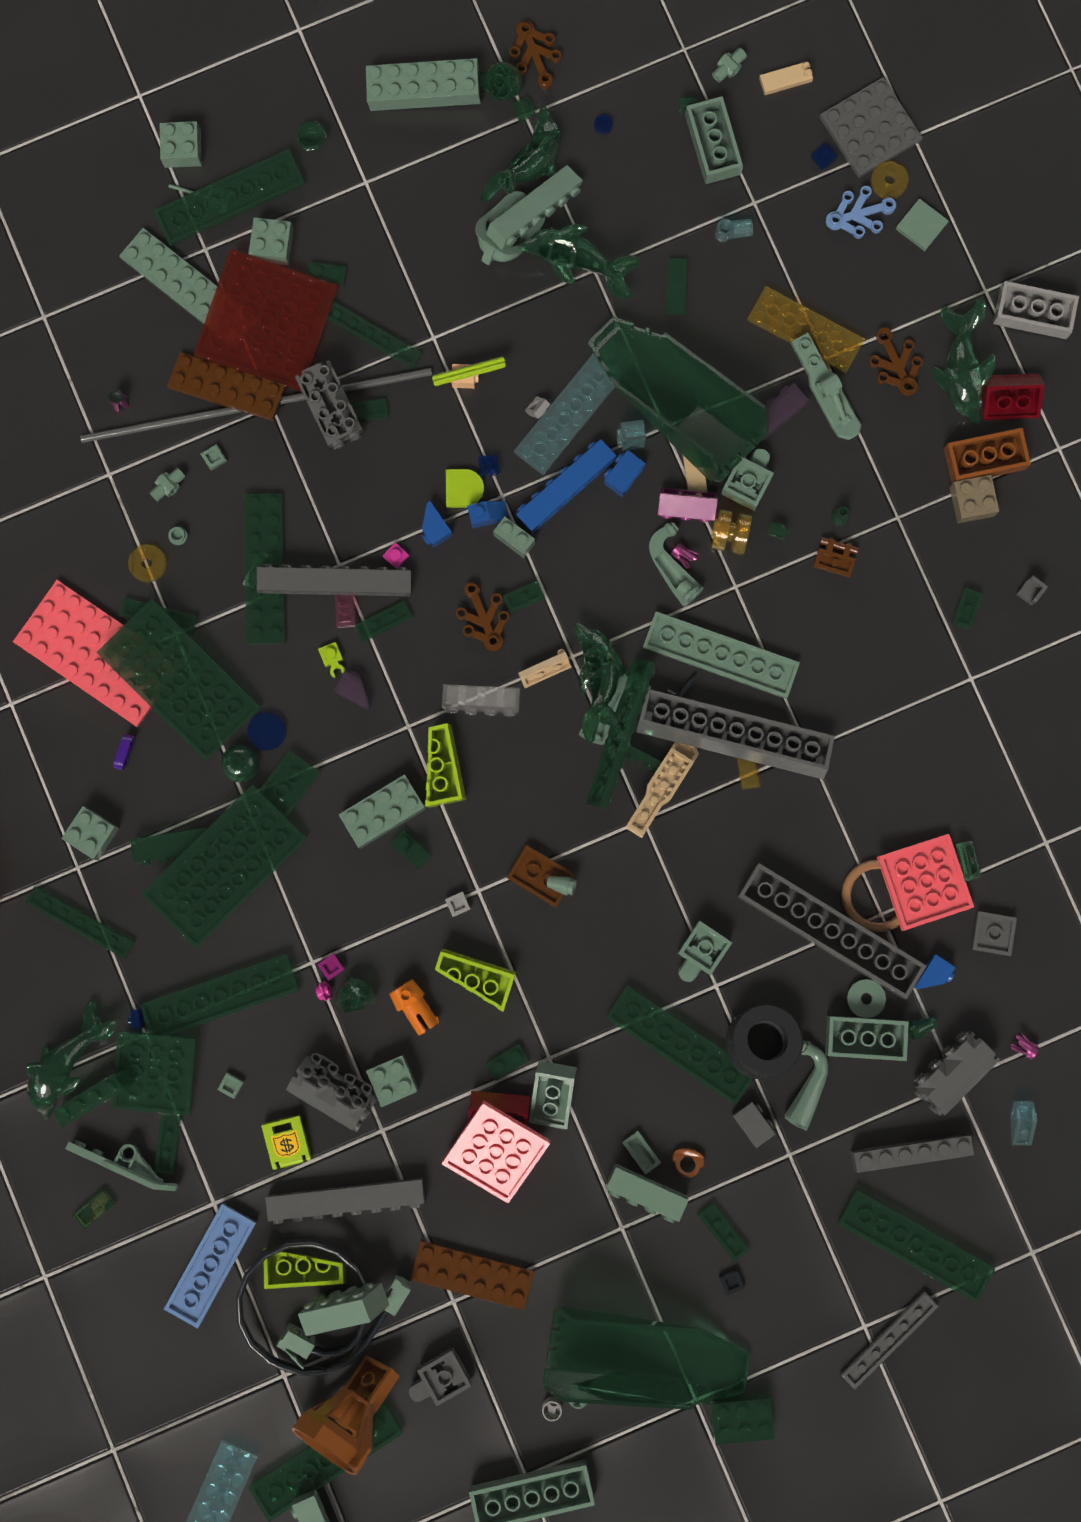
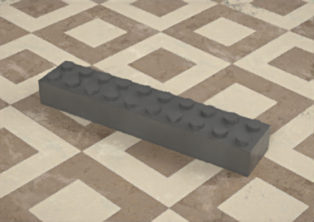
[636,689,835,779]
[737,863,926,999]

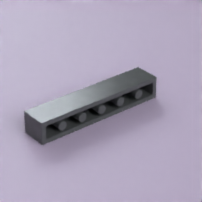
[851,1134,974,1173]

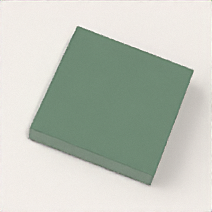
[896,199,949,251]

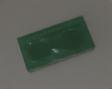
[306,262,347,287]
[503,581,545,614]
[951,588,983,631]
[624,744,662,772]
[956,840,981,882]
[486,1044,529,1081]

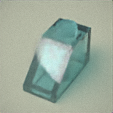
[1011,1101,1038,1145]

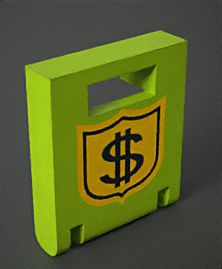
[261,1114,312,1170]

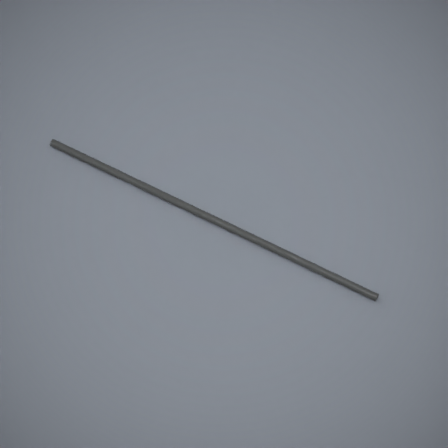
[80,368,432,443]

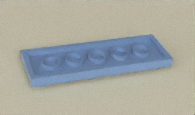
[164,1203,257,1329]

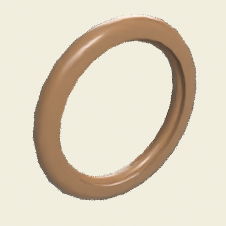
[841,859,899,932]

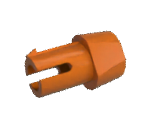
[389,979,439,1036]

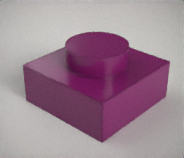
[317,953,345,981]

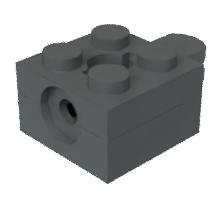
[409,1346,472,1406]

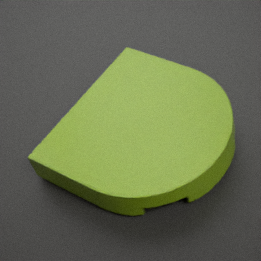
[446,469,484,508]

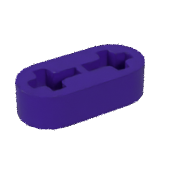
[113,734,135,771]

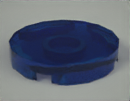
[247,713,286,751]

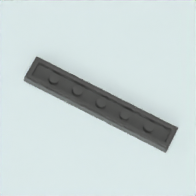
[840,1291,939,1390]

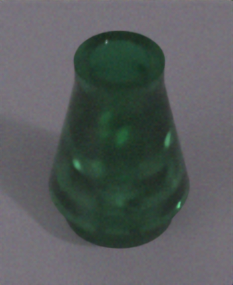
[831,506,850,526]
[908,1017,938,1040]

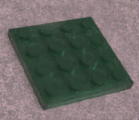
[112,1030,197,1116]

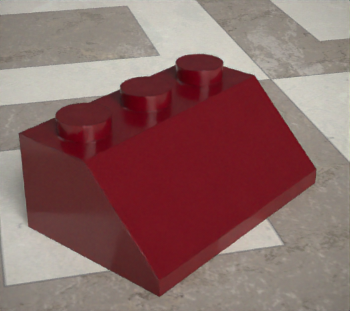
[981,373,1045,420]
[468,1091,530,1126]

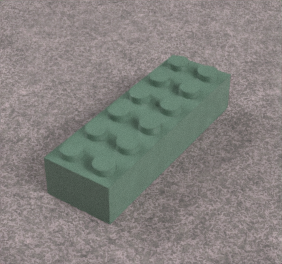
[366,58,481,111]
[469,1459,595,1522]

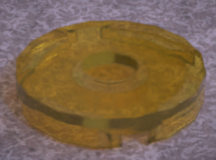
[871,161,909,199]
[128,544,167,583]

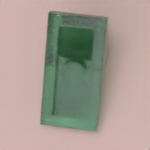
[390,830,431,870]

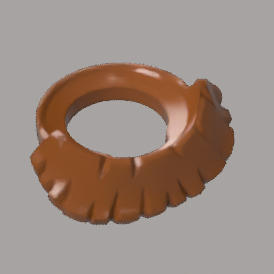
[671,1148,705,1178]

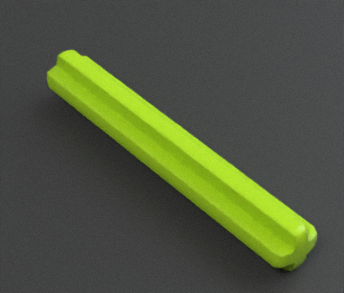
[432,357,506,386]

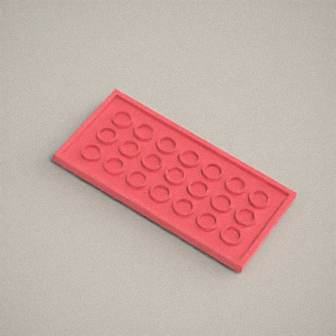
[13,580,182,727]

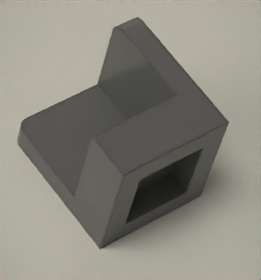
[1016,576,1048,606]

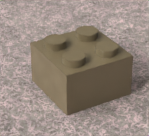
[950,475,999,524]

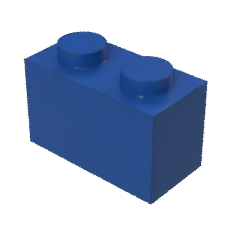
[604,450,646,497]

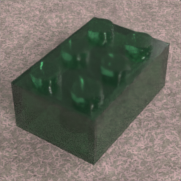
[709,1393,775,1445]

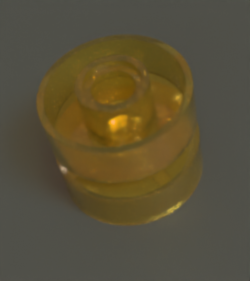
[711,509,752,555]

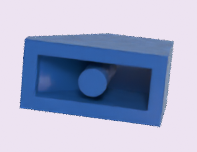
[422,501,452,548]
[467,501,509,529]
[914,954,956,989]

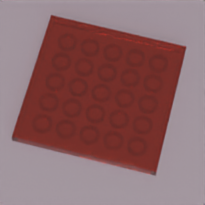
[194,249,338,392]

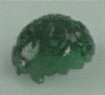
[297,121,327,151]

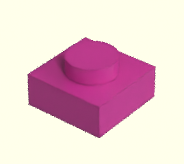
[382,543,409,569]

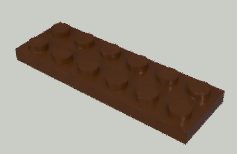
[167,352,286,421]
[410,1240,534,1310]

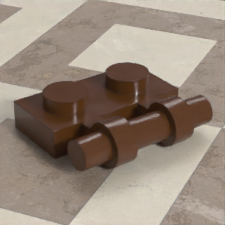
[813,537,859,578]

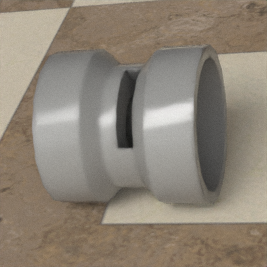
[542,1397,562,1421]

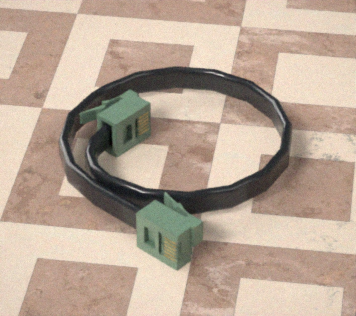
[236,1238,411,1377]

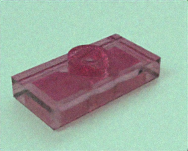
[335,595,356,628]

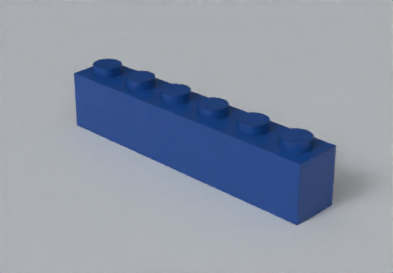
[516,439,616,534]

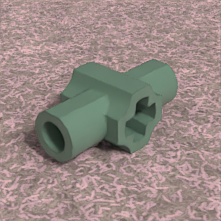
[712,48,747,83]
[149,468,185,502]

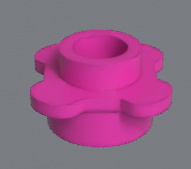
[316,981,332,1001]

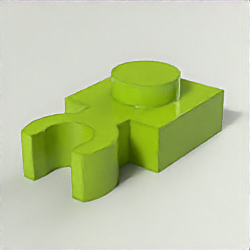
[318,642,345,678]

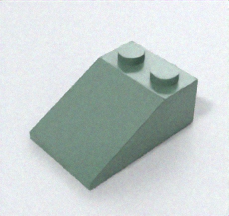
[529,1061,577,1129]

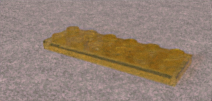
[747,286,865,373]

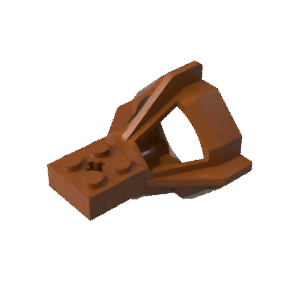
[291,1355,400,1475]

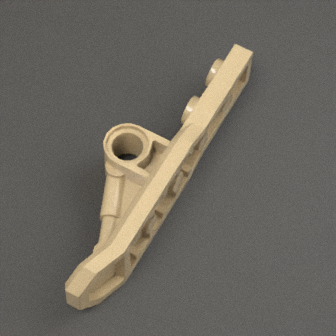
[625,742,699,838]

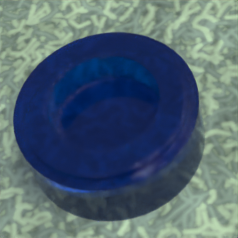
[594,114,613,135]

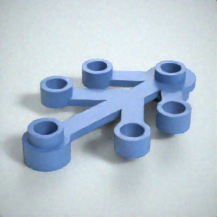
[826,186,896,239]

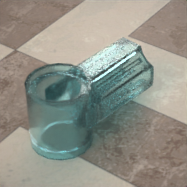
[714,219,753,242]

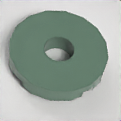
[846,979,886,1018]

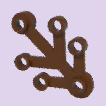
[509,21,561,90]
[868,327,923,396]
[456,582,510,651]

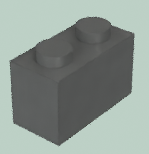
[732,1101,775,1148]

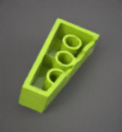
[425,723,466,808]
[435,949,516,1012]
[263,1248,346,1289]

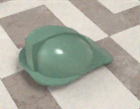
[475,191,545,266]

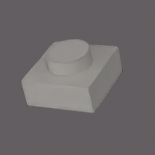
[525,396,550,419]
[445,892,471,917]

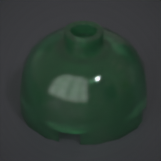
[485,62,522,101]
[221,745,260,783]
[336,977,376,1013]

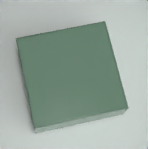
[201,444,227,471]
[217,1072,245,1099]

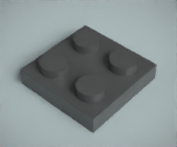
[971,911,1017,956]

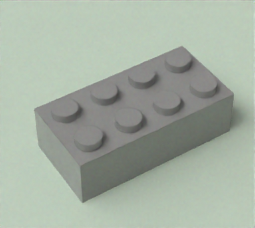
[993,281,1079,339]

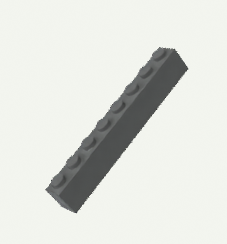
[257,564,411,596]
[265,1178,425,1224]

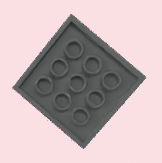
[819,77,923,178]

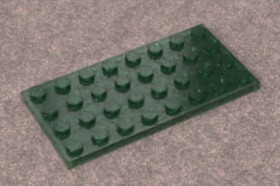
[96,599,261,762]
[140,784,306,949]

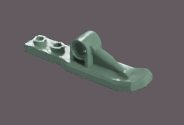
[791,333,862,440]
[65,1140,179,1191]

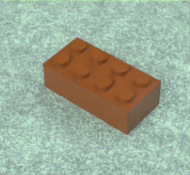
[944,428,1031,484]

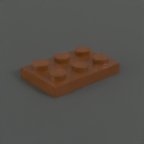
[507,845,576,908]

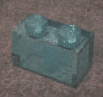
[616,420,646,451]

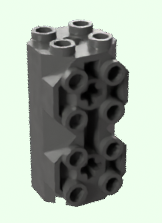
[295,361,363,450]
[913,1031,1000,1116]
[286,1053,377,1132]

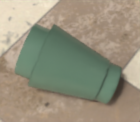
[547,876,577,896]

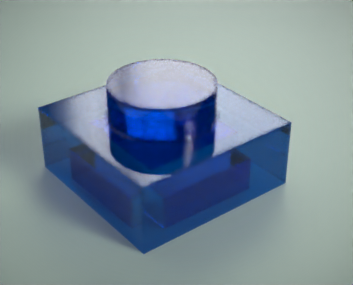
[811,143,838,171]
[478,455,500,477]
[128,1009,144,1030]

